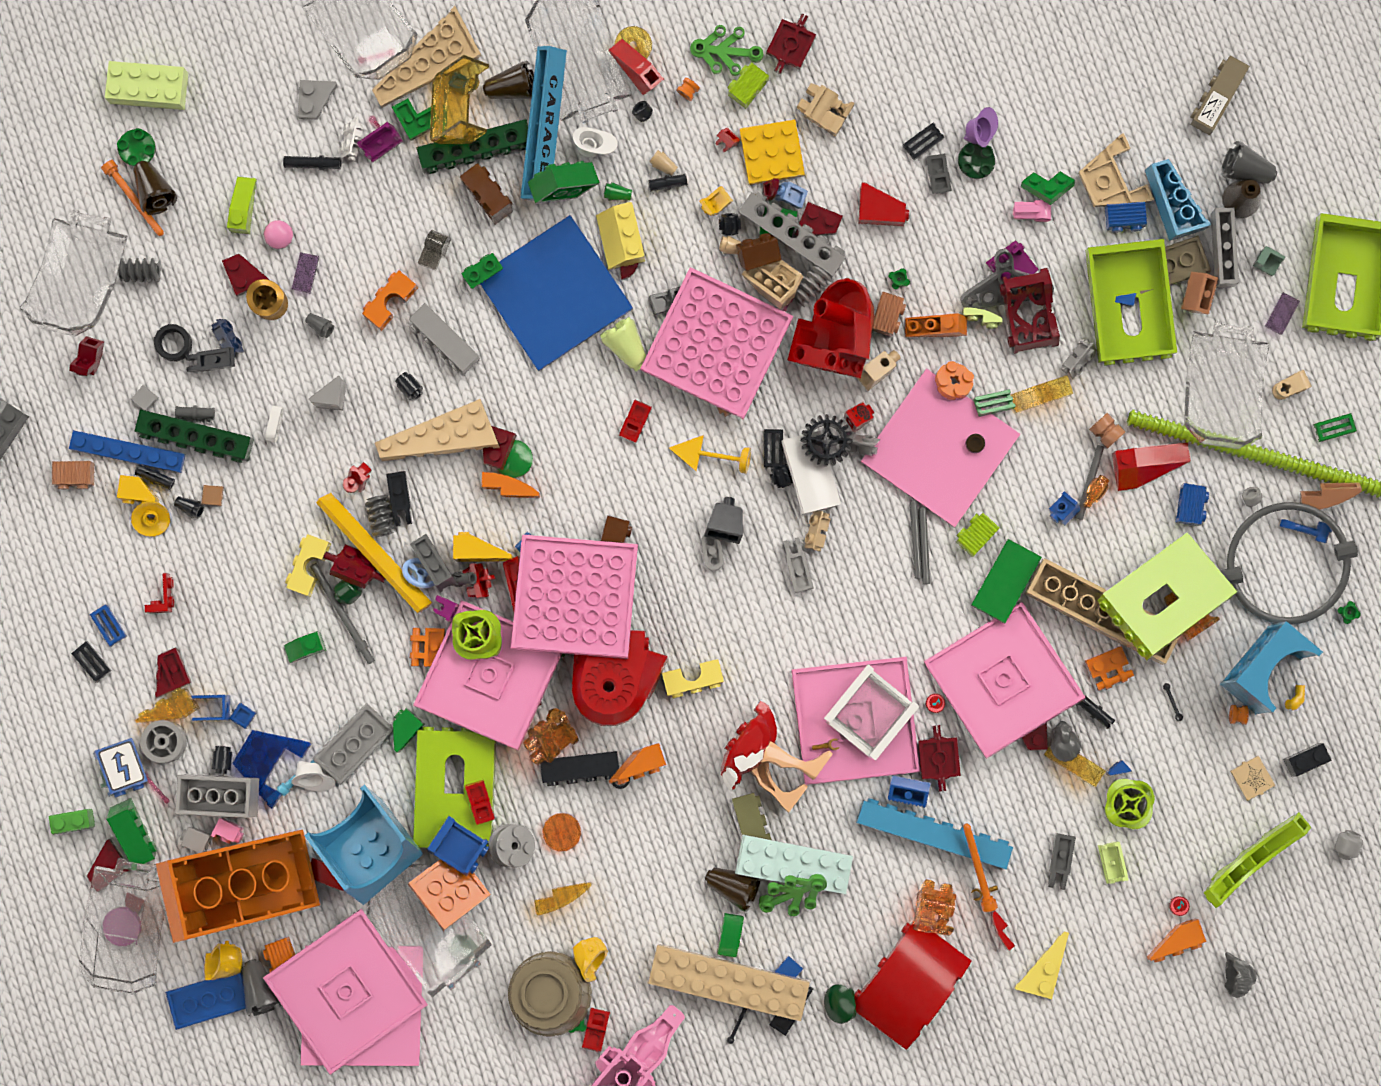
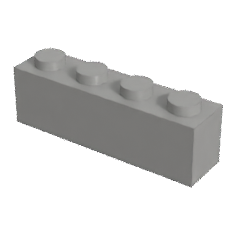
[1211,208,1239,288]
[409,303,480,375]

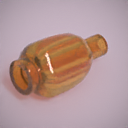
[1083,475,1109,509]

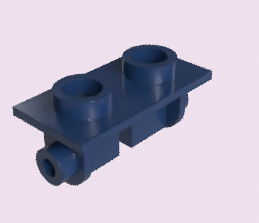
[211,319,244,357]

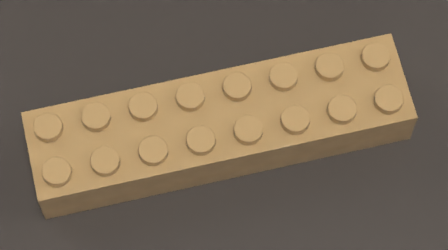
[1024,558,1179,665]
[648,944,810,1021]

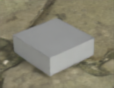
[131,385,159,411]

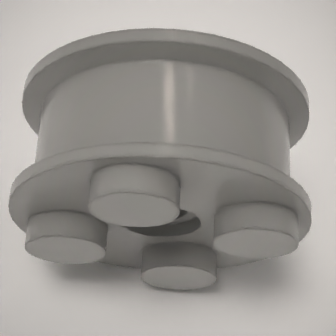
[140,720,187,763]
[488,824,535,868]

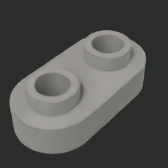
[701,536,724,571]

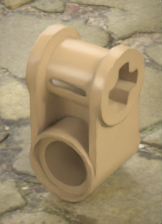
[1272,370,1312,400]

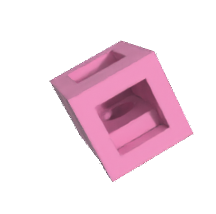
[211,818,244,844]

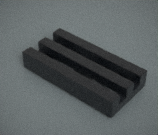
[903,122,944,160]
[764,429,783,468]
[71,641,112,683]

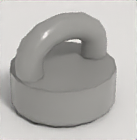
[1242,487,1263,507]

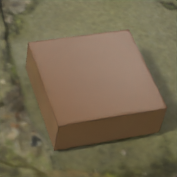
[202,485,224,506]

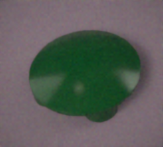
[958,143,995,179]
[824,984,856,1024]

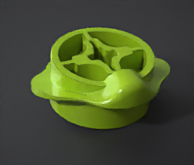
[452,610,502,660]
[1105,778,1155,829]

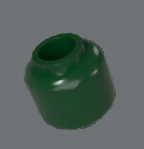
[334,580,363,605]

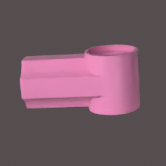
[1013,200,1051,222]

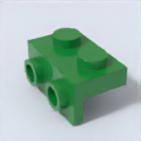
[461,253,503,289]

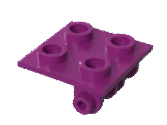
[986,240,1039,280]

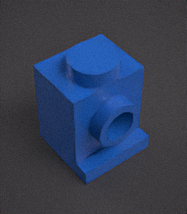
[1049,491,1081,526]

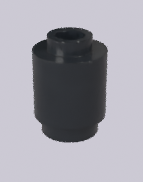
[395,372,423,400]
[211,746,232,774]

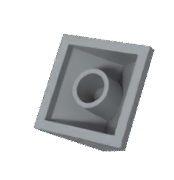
[309,375,347,411]

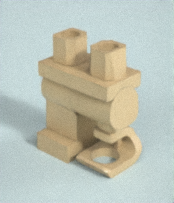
[797,83,855,137]

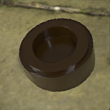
[966,434,985,453]

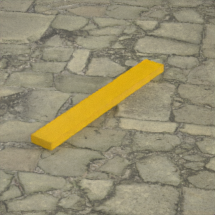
[316,493,432,614]

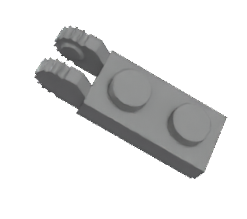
[783,537,814,593]

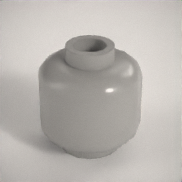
[1334,830,1363,860]

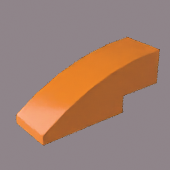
[482,472,540,498]

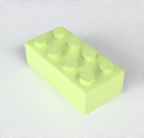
[105,61,189,110]

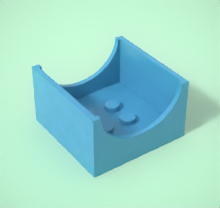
[1220,621,1323,714]
[304,784,423,905]

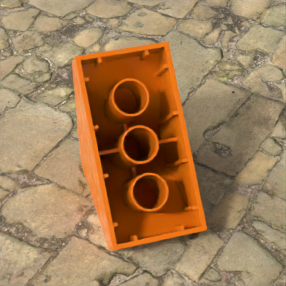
[156,829,320,943]

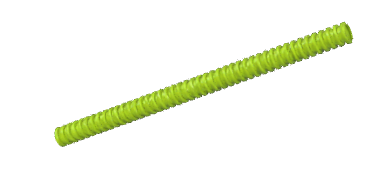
[1127,409,1381,498]

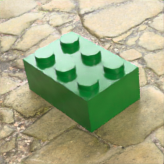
[528,161,600,203]

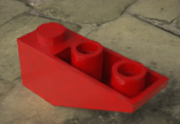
[608,39,664,95]

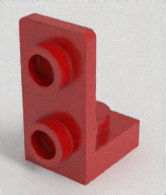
[144,573,175,614]

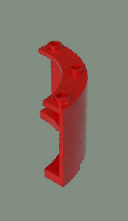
[854,918,972,1050]

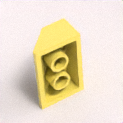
[596,202,645,270]

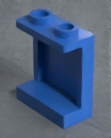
[427,816,489,876]

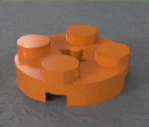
[935,361,974,400]

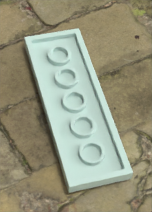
[735,835,853,894]

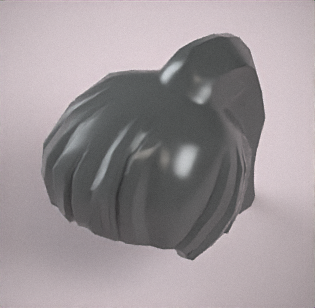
[1050,721,1081,762]
[1224,952,1257,998]

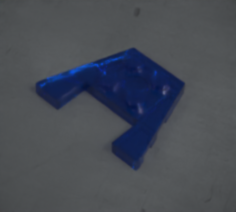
[232,730,312,809]

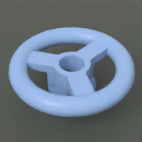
[402,558,435,588]

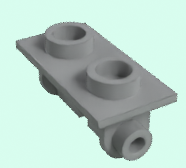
[1061,340,1097,380]
[839,431,880,456]

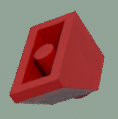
[843,402,874,432]

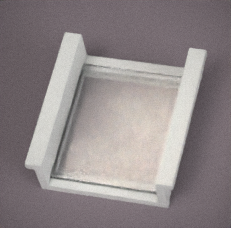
[824,664,919,761]

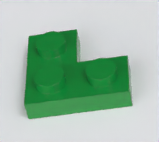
[392,98,443,141]
[1021,171,1075,205]

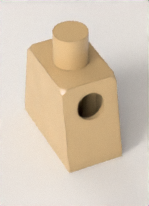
[857,350,901,391]

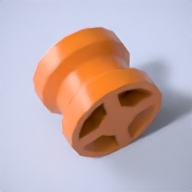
[676,77,700,101]
[1229,705,1249,725]

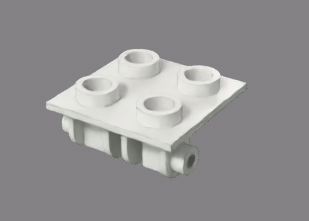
[338,117,363,161]

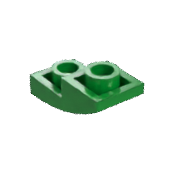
[717,913,744,957]

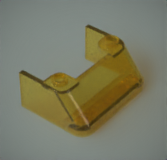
[430,55,489,144]

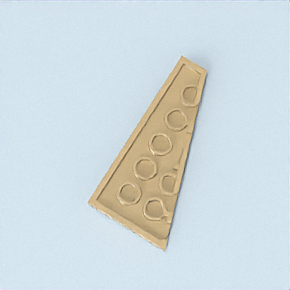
[372,6,481,108]
[375,399,500,461]

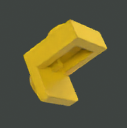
[699,186,733,216]

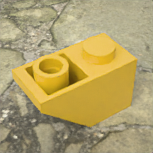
[117,475,159,504]

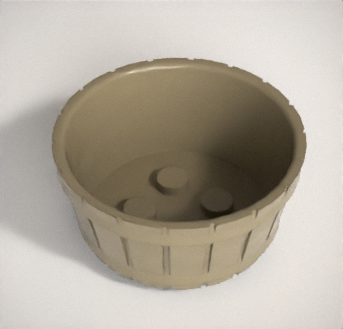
[508,951,592,1037]

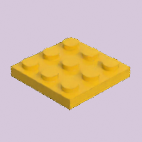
[739,119,805,185]

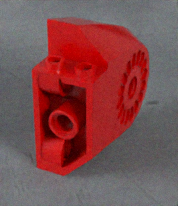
[787,278,874,379]
[572,630,668,726]

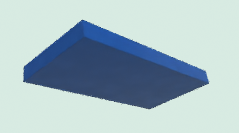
[165,970,246,1030]

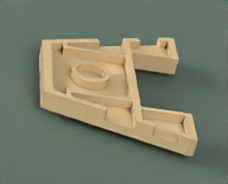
[1078,133,1154,207]

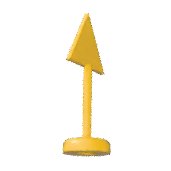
[669,435,751,474]

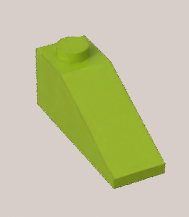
[227,176,257,235]

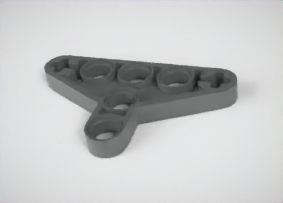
[961,249,1054,309]

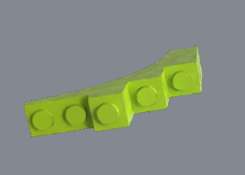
[1203,812,1311,908]

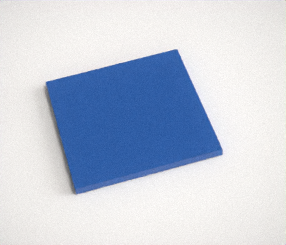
[480,215,633,372]

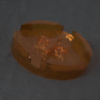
[543,813,581,851]

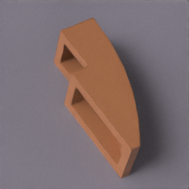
[1300,483,1362,512]

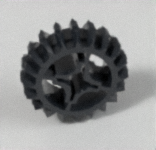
[800,414,853,467]

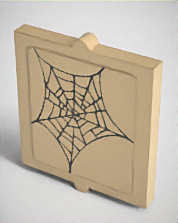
[1230,756,1275,801]

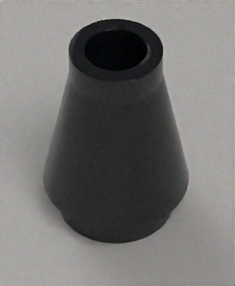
[174,496,204,519]

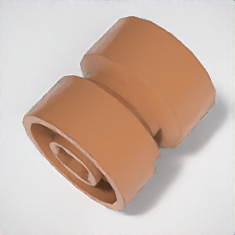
[1089,412,1126,449]

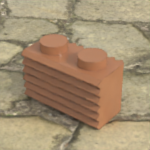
[1181,272,1219,315]
[872,292,906,337]
[52,461,95,490]

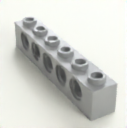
[738,191,846,276]

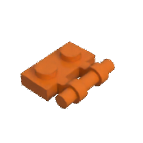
[409,628,445,667]
[1085,646,1134,691]

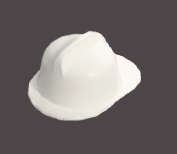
[573,127,618,158]
[291,761,335,792]

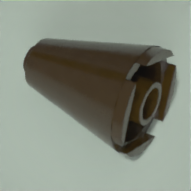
[483,60,534,99]
[133,161,177,215]
[1222,180,1261,218]
[705,867,761,912]

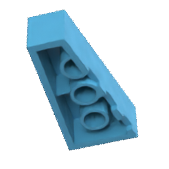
[1145,159,1211,241]

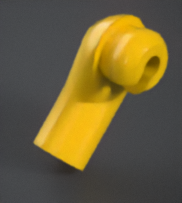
[1285,685,1305,711]

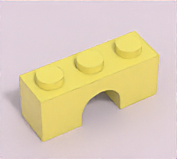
[285,534,331,597]
[662,659,724,699]

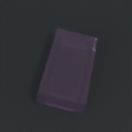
[291,252,320,294]
[1265,292,1300,335]

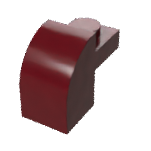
[69,336,104,376]

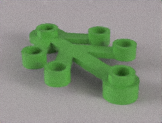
[690,25,763,76]
[759,874,827,916]

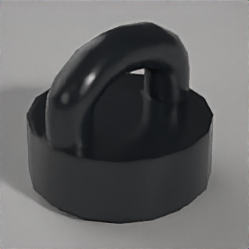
[632,101,653,122]

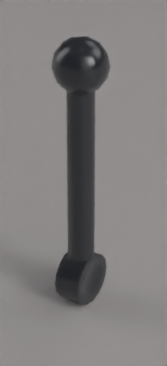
[1163,683,1183,721]
[727,1007,748,1044]

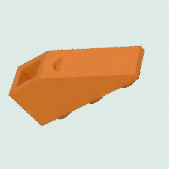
[905,313,967,337]
[609,743,666,785]
[1147,918,1206,963]

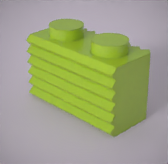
[728,62,769,109]
[956,513,1000,557]

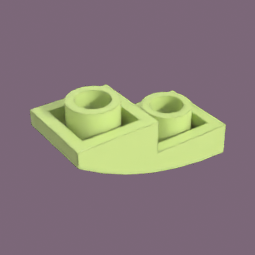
[962,308,1002,329]

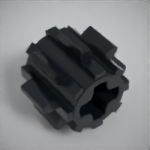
[718,213,741,236]
[770,464,793,488]

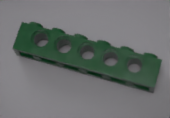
[416,119,528,174]
[134,409,254,463]

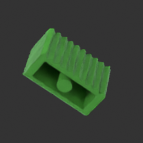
[49,809,95,835]

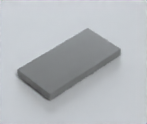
[312,703,393,785]

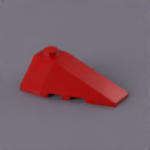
[1112,443,1191,491]

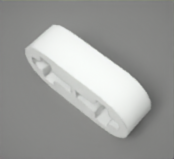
[265,406,284,443]

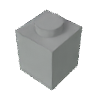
[180,827,213,853]

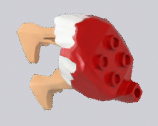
[721,700,833,813]

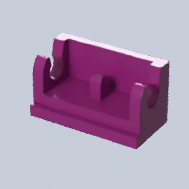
[357,122,403,162]
[433,595,459,623]

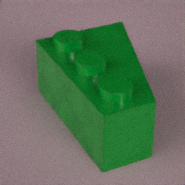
[106,798,157,869]

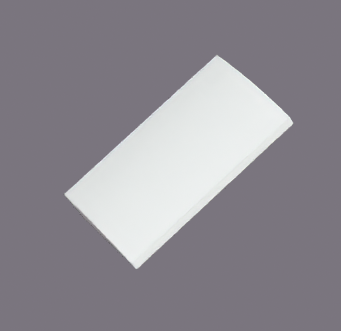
[781,431,841,514]

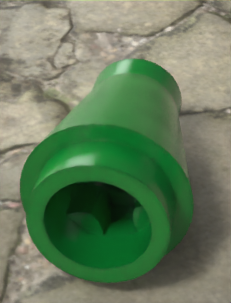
[604,182,632,201]

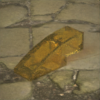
[1011,375,1073,413]
[1044,744,1106,787]
[534,882,592,916]

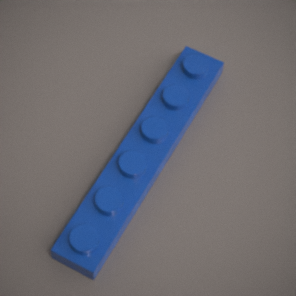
[69,430,186,473]

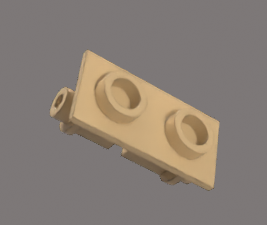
[805,511,831,552]

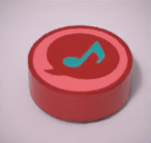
[925,694,945,713]
[1169,896,1190,916]

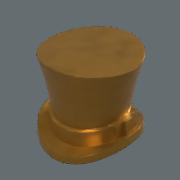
[246,279,288,320]

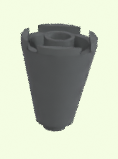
[1221,141,1277,184]
[242,959,282,1016]

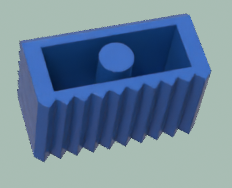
[1105,202,1147,233]
[1176,483,1209,526]
[888,775,931,808]

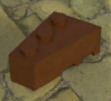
[459,163,513,225]

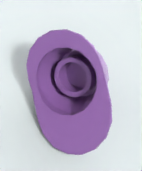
[964,107,998,147]

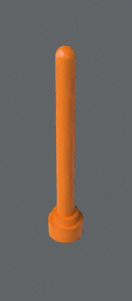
[101,160,164,236]
[963,823,998,912]

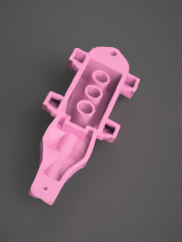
[590,1005,685,1086]

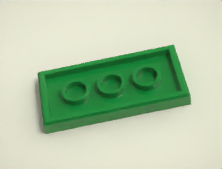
[971,539,1042,624]

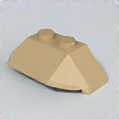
[742,260,803,310]

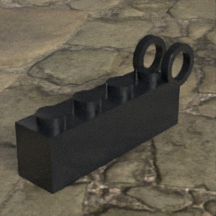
[540,751,630,789]

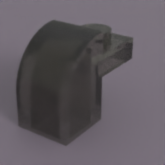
[418,230,451,271]

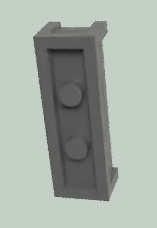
[410,534,457,593]

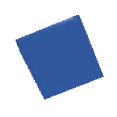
[1105,760,1132,776]

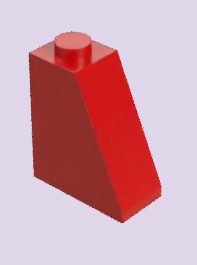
[858,182,909,227]

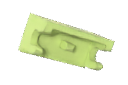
[1097,841,1129,884]

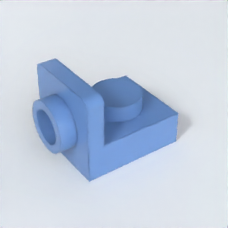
[775,181,808,209]

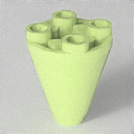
[600,317,646,372]

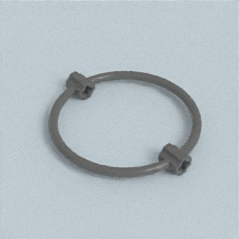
[1220,502,1358,625]

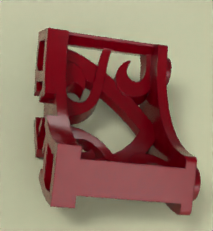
[999,268,1060,354]

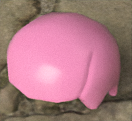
[263,220,293,249]

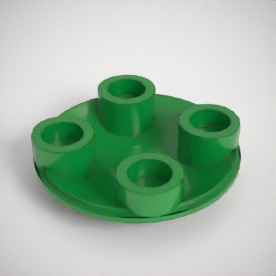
[117,128,156,166]
[497,440,533,478]

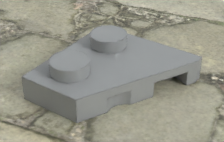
[298,80,337,120]

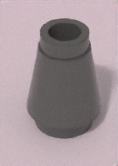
[305,313,334,338]

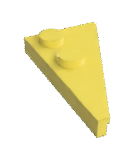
[1015,931,1069,999]

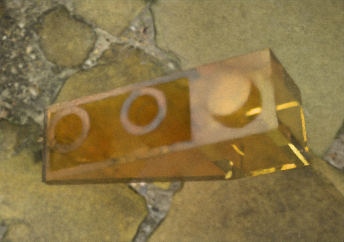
[135,687,200,723]

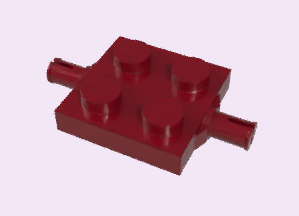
[766,14,816,74]
[323,544,386,589]
[918,725,961,792]

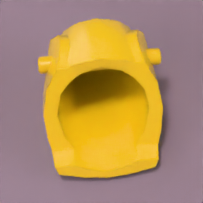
[573,937,608,982]
[204,941,243,980]

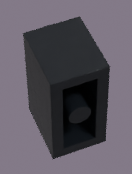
[1283,743,1332,777]

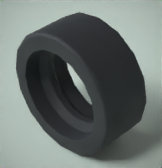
[154,324,192,362]

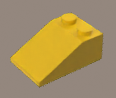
[453,532,514,562]

